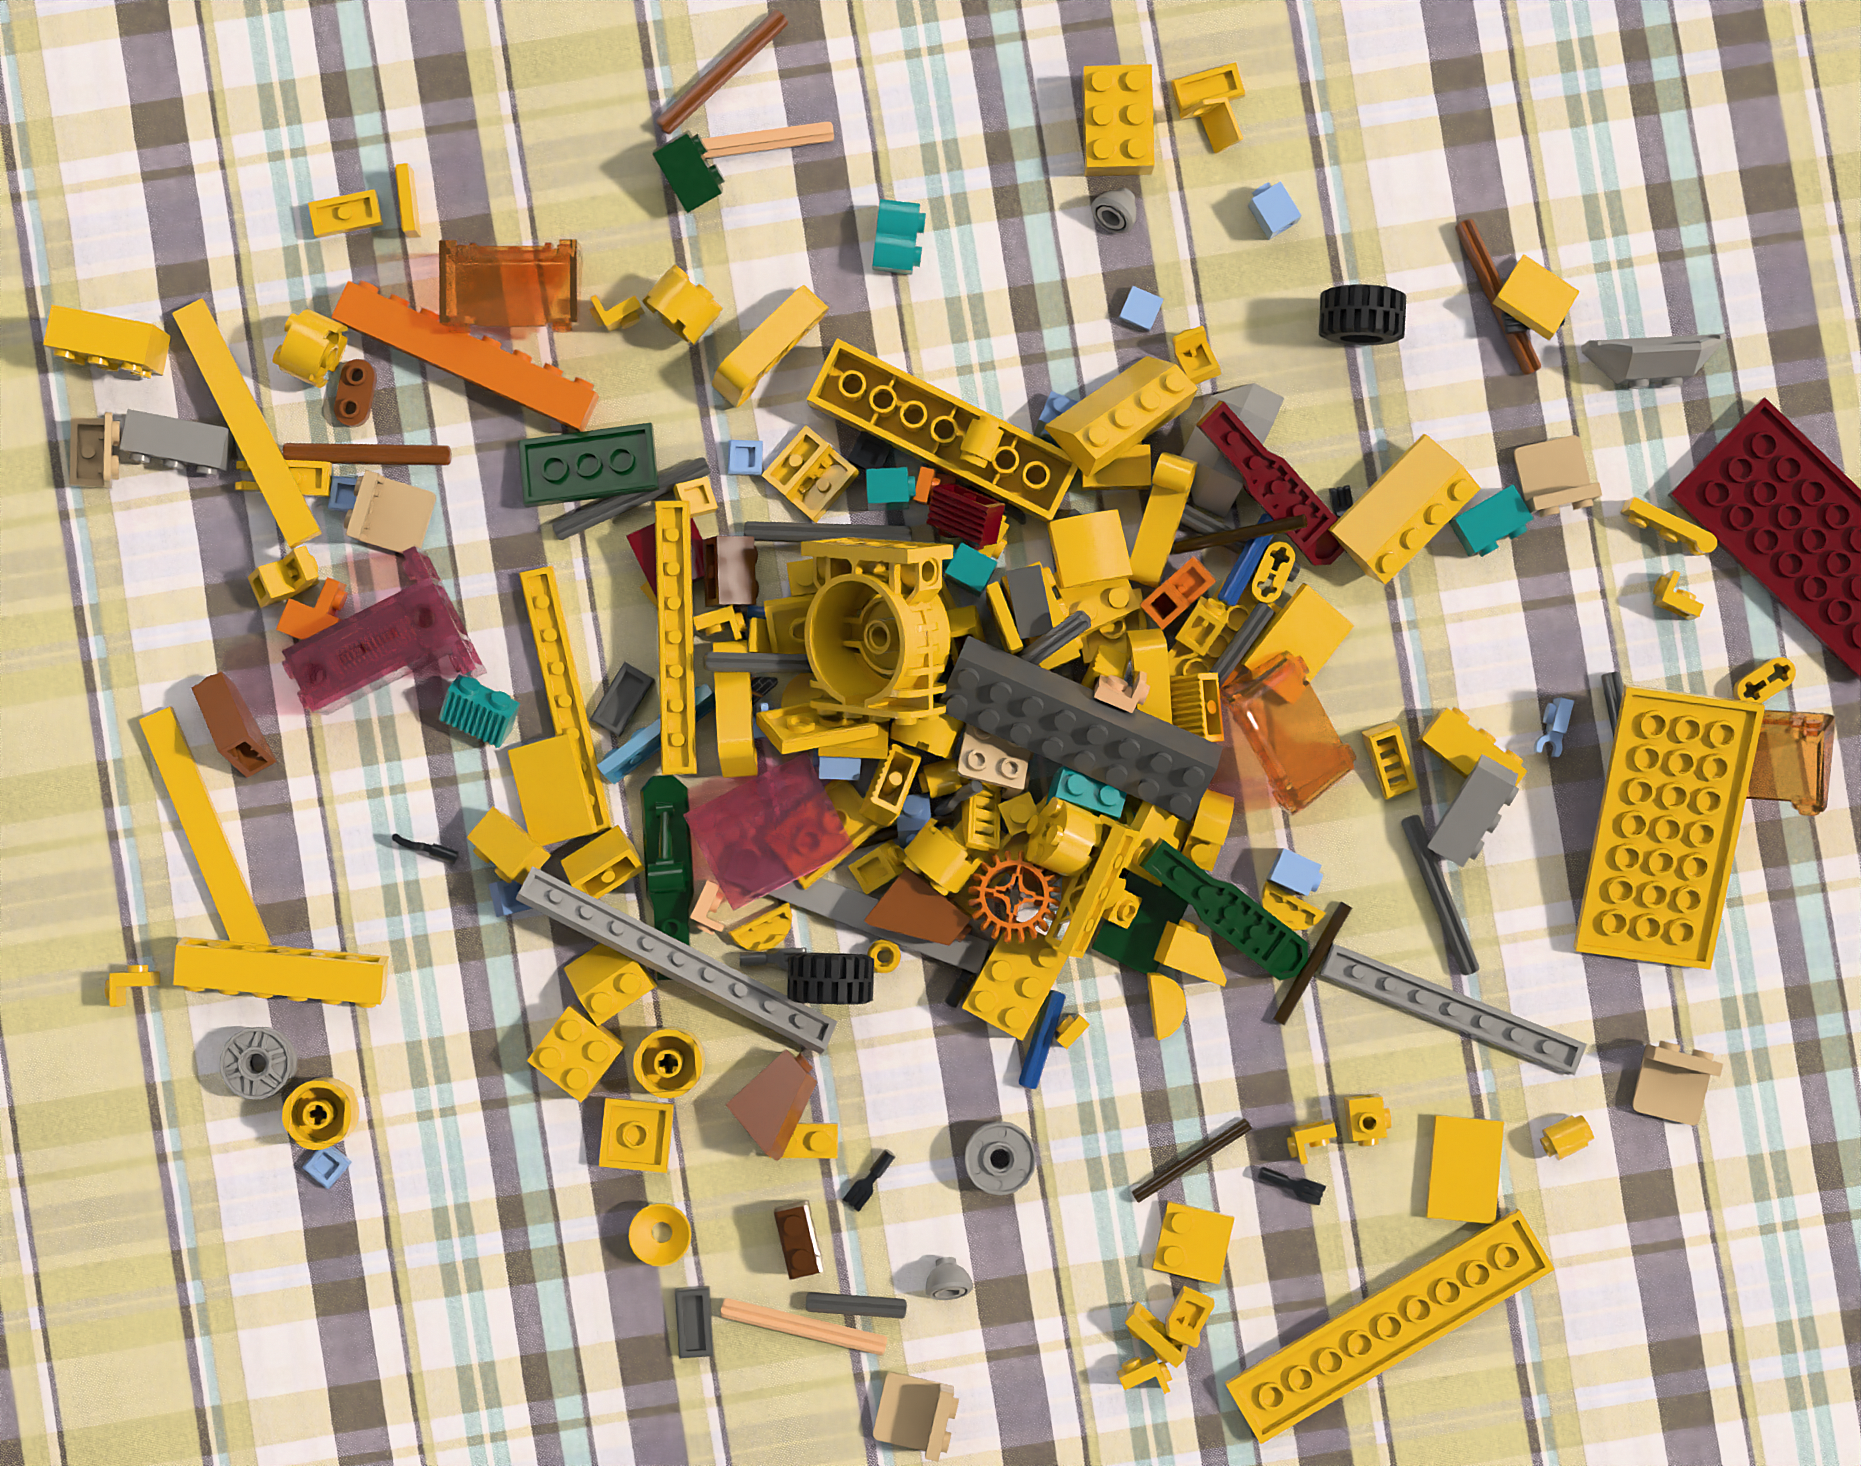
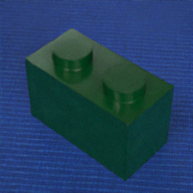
[652,130,725,213]

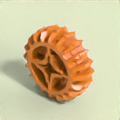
[968,851,1061,944]

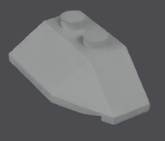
[1581,333,1725,389]
[1180,383,1284,519]

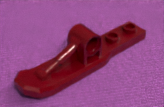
[1195,400,1345,566]

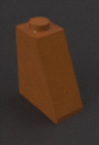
[191,671,277,778]
[864,866,973,946]
[726,1049,817,1161]

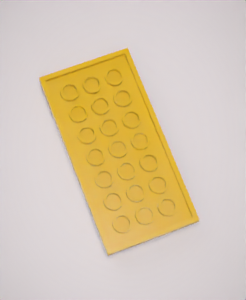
[1573,684,1765,970]

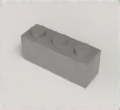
[119,409,235,476]
[1427,754,1519,867]

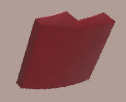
[626,518,704,598]

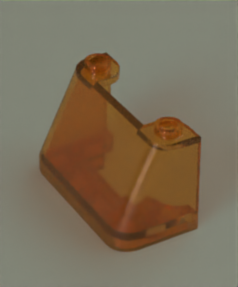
[439,239,583,333]
[1219,650,1357,816]
[1746,710,1835,816]

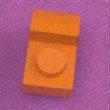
[1140,556,1217,630]
[276,577,348,642]

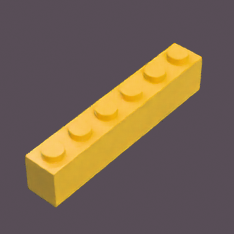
[173,937,389,1008]

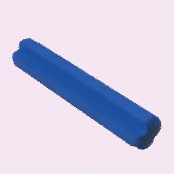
[1218,513,1274,607]
[1019,990,1066,1089]

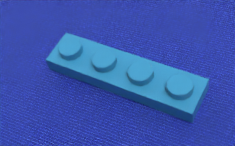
[597,683,716,785]

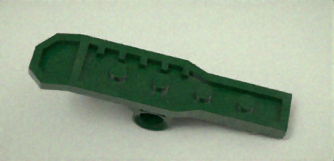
[640,775,695,981]
[1139,837,1308,981]

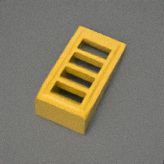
[1361,721,1417,799]
[961,779,1001,854]

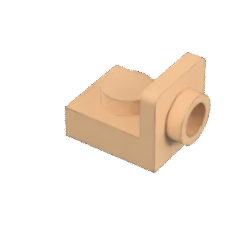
[1094,671,1150,713]
[690,880,726,935]

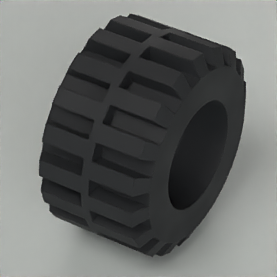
[1319,284,1407,345]
[787,953,874,1005]

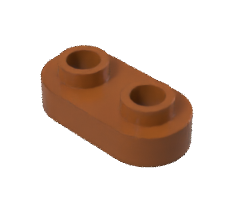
[334,359,377,427]

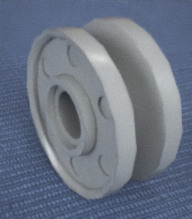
[220,1027,298,1099]
[964,1121,1036,1195]

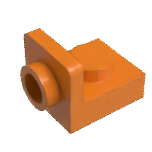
[913,466,956,506]

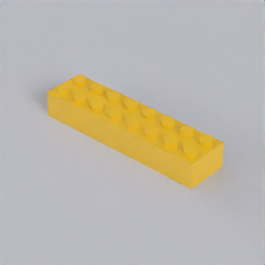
[806,338,1078,523]

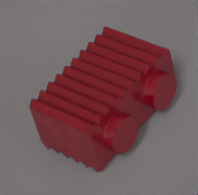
[926,483,1005,550]

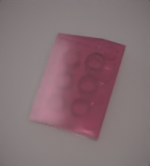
[683,753,855,911]

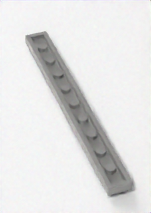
[516,866,837,1054]

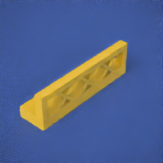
[1044,814,1139,958]

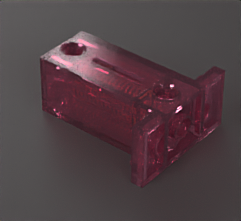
[282,546,487,715]

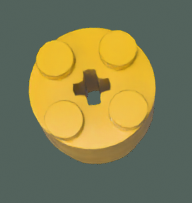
[642,264,723,345]
[272,309,348,388]
[889,702,965,760]
[1026,797,1102,878]
[903,818,983,896]
[633,1026,705,1098]
[282,1077,359,1150]

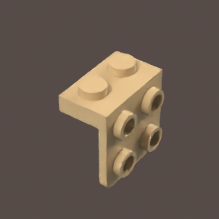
[69,412,120,488]
[1513,435,1603,518]
[344,469,436,557]
[957,723,1034,800]
[1631,1040,1723,1126]
[873,1372,959,1462]

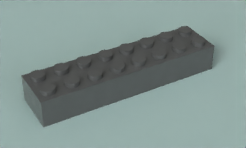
[939,636,1223,820]

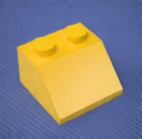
[563,943,658,1027]

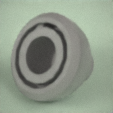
[1091,188,1137,234]
[926,1257,973,1300]

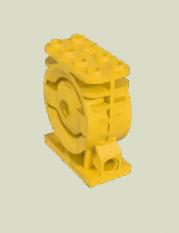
[801,537,953,725]

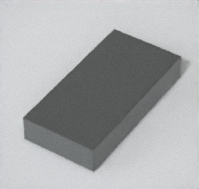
[1006,564,1053,640]
[590,661,655,737]
[675,1286,714,1359]

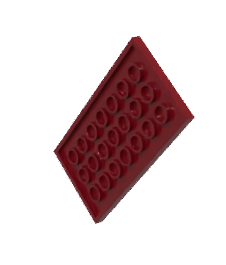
[1668,397,1861,682]

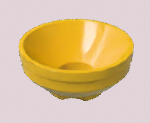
[629,1203,692,1267]

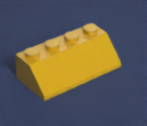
[1044,356,1198,478]
[1328,434,1481,585]

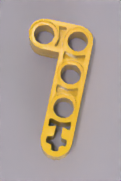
[711,285,829,408]
[1128,452,1198,589]
[1126,628,1173,725]
[713,640,758,778]

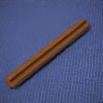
[656,10,788,134]
[1455,219,1541,375]
[282,443,452,465]

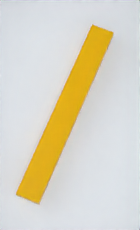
[172,298,322,549]
[655,500,697,775]
[519,565,613,837]
[139,707,272,945]

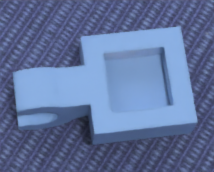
[1534,697,1574,758]

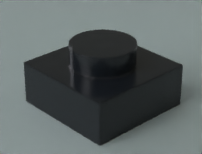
[847,430,893,470]

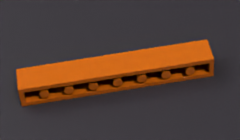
[331,280,599,432]

